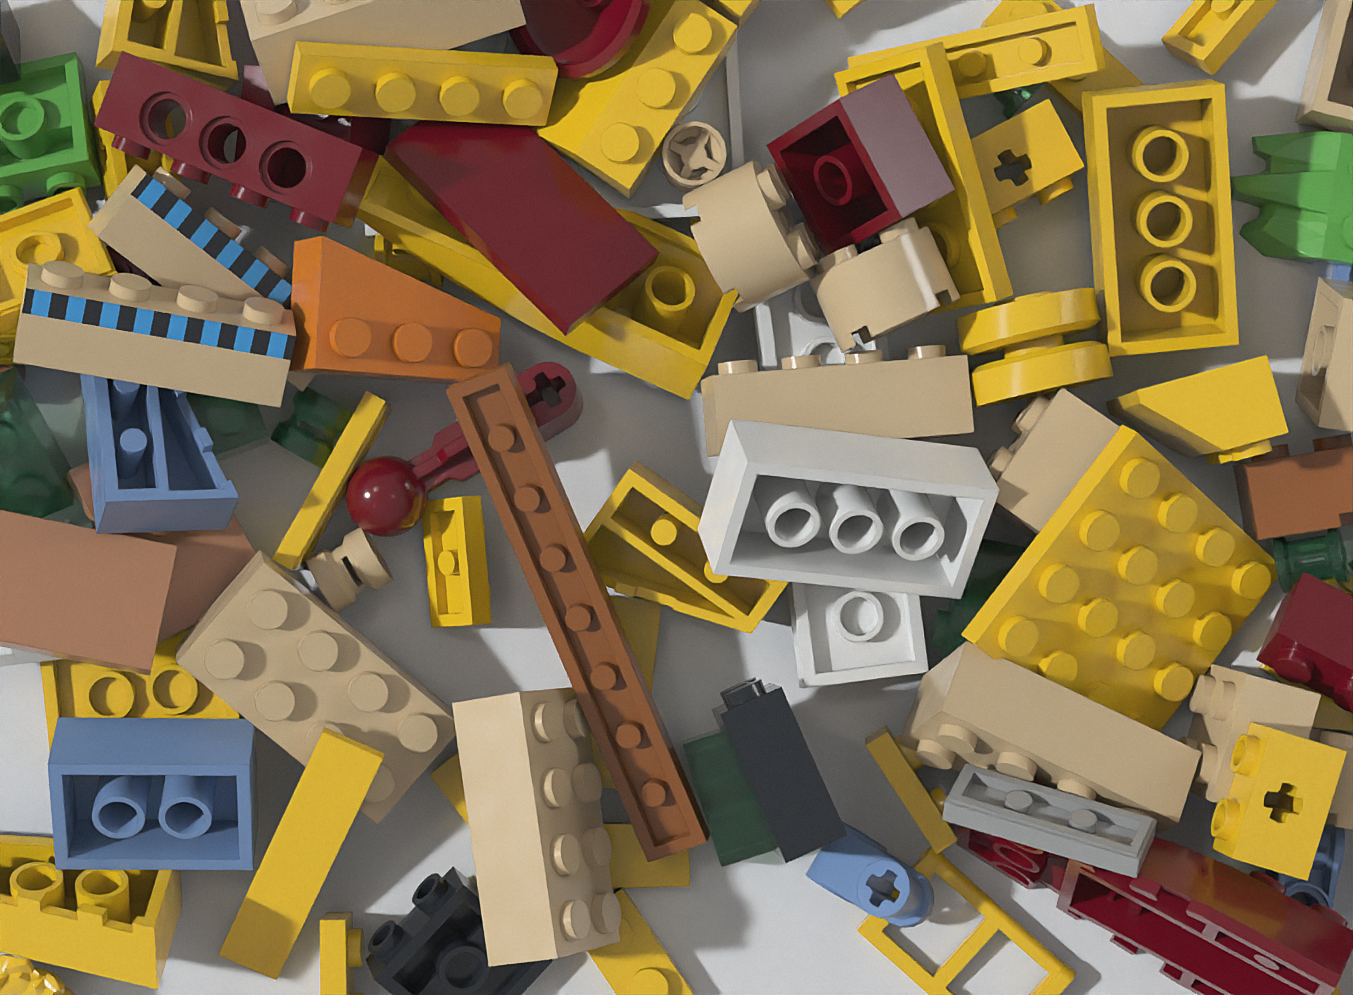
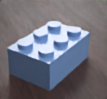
[48,717,258,870]

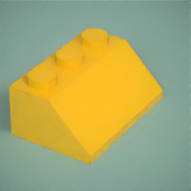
[528,0,737,199]
[1106,355,1289,466]

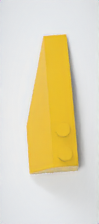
[356,155,738,400]

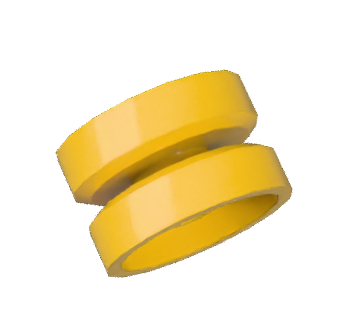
[954,287,1114,408]

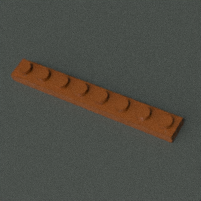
[445,362,710,863]

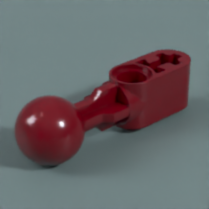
[345,362,583,537]

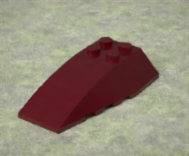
[956,825,1353,995]

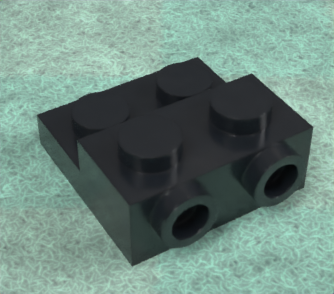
[365,866,553,995]

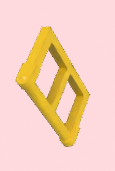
[857,846,1077,995]

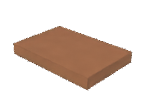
[66,462,256,645]
[0,510,178,676]

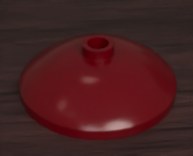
[508,0,651,79]

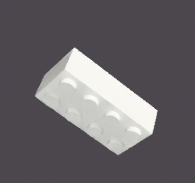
[698,419,1000,599]

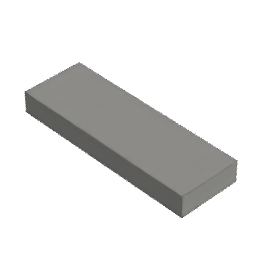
[942,763,1157,878]

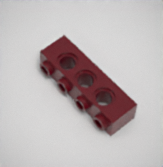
[93,51,380,234]

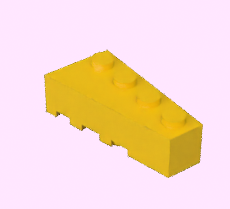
[0,835,182,990]

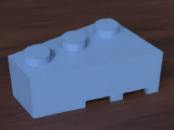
[80,374,240,534]

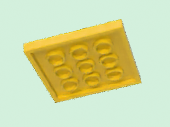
[961,424,1284,732]

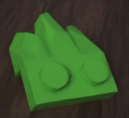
[1230,131,1353,267]

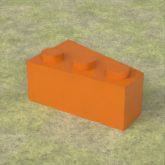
[289,235,501,384]

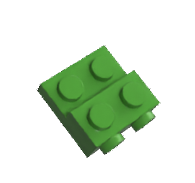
[0,52,102,215]

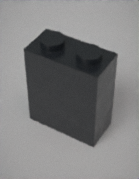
[711,677,847,863]

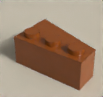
[1233,433,1353,540]

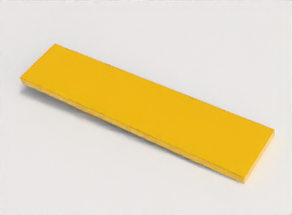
[218,727,385,980]

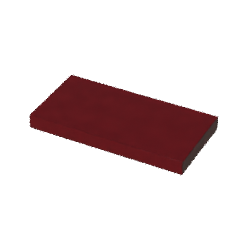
[383,120,660,336]

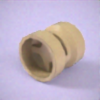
[662,121,727,193]
[306,527,394,612]

